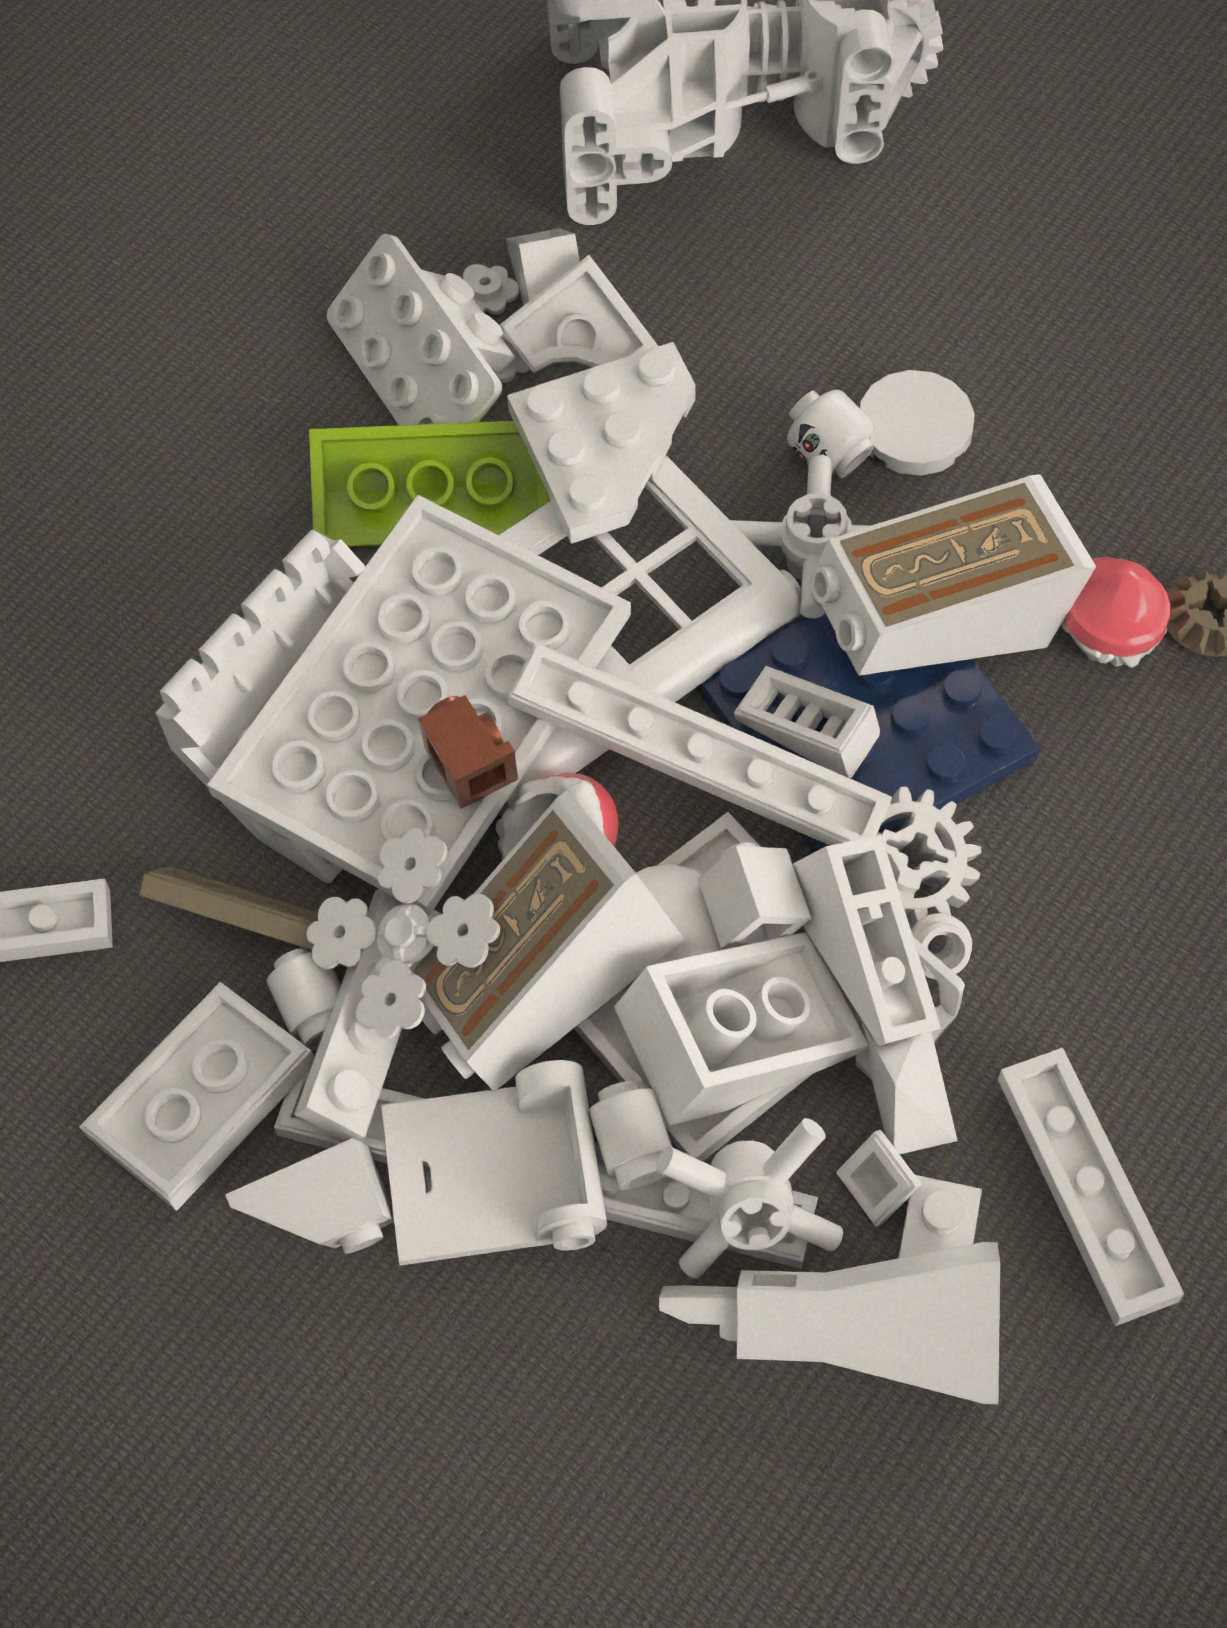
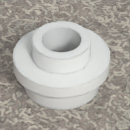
[911,913,972,979]

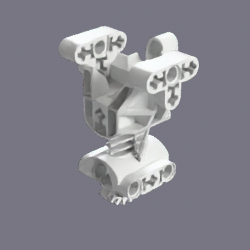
[547,0,943,225]

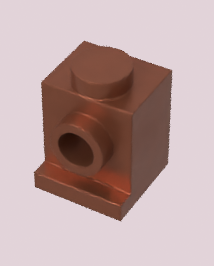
[418,695,518,809]

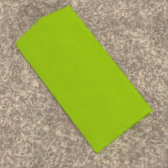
[309,421,550,548]

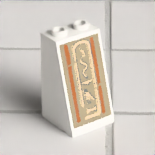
[809,475,1096,676]
[410,790,685,1091]

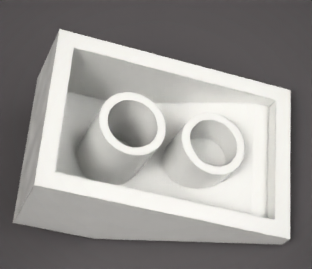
[614,932,869,1126]

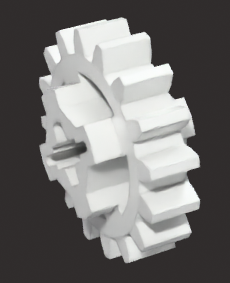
[876,787,982,929]

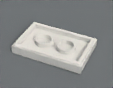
[79,982,315,1211]

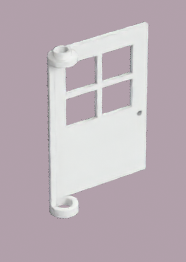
[499,455,801,816]

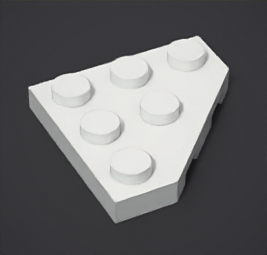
[507,342,695,544]

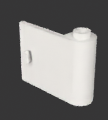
[381,1060,607,1266]

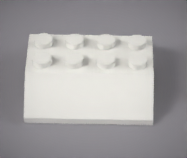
[156,530,366,883]

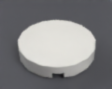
[860,370,974,476]

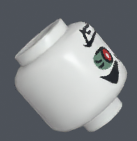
[787,389,874,478]

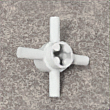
[730,455,869,618]
[656,1118,843,1279]

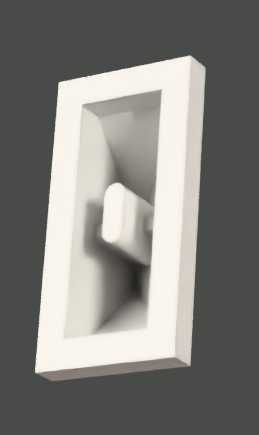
[859,1022,958,1154]

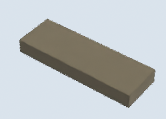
[139,866,319,950]

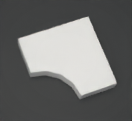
[499,255,659,374]

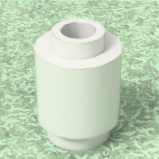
[267,948,341,1051]
[589,1081,672,1190]

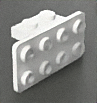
[327,234,515,425]

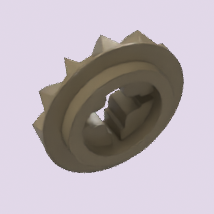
[1167,567,1227,657]

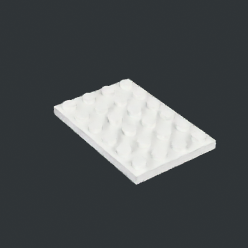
[207,495,631,916]

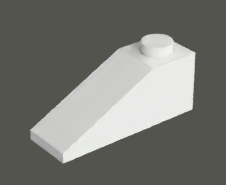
[792,835,941,1046]

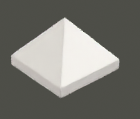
[836,1130,922,1227]

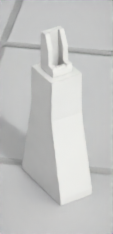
[659,1242,1000,1404]

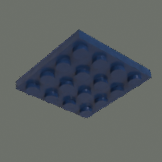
[696,613,1041,853]

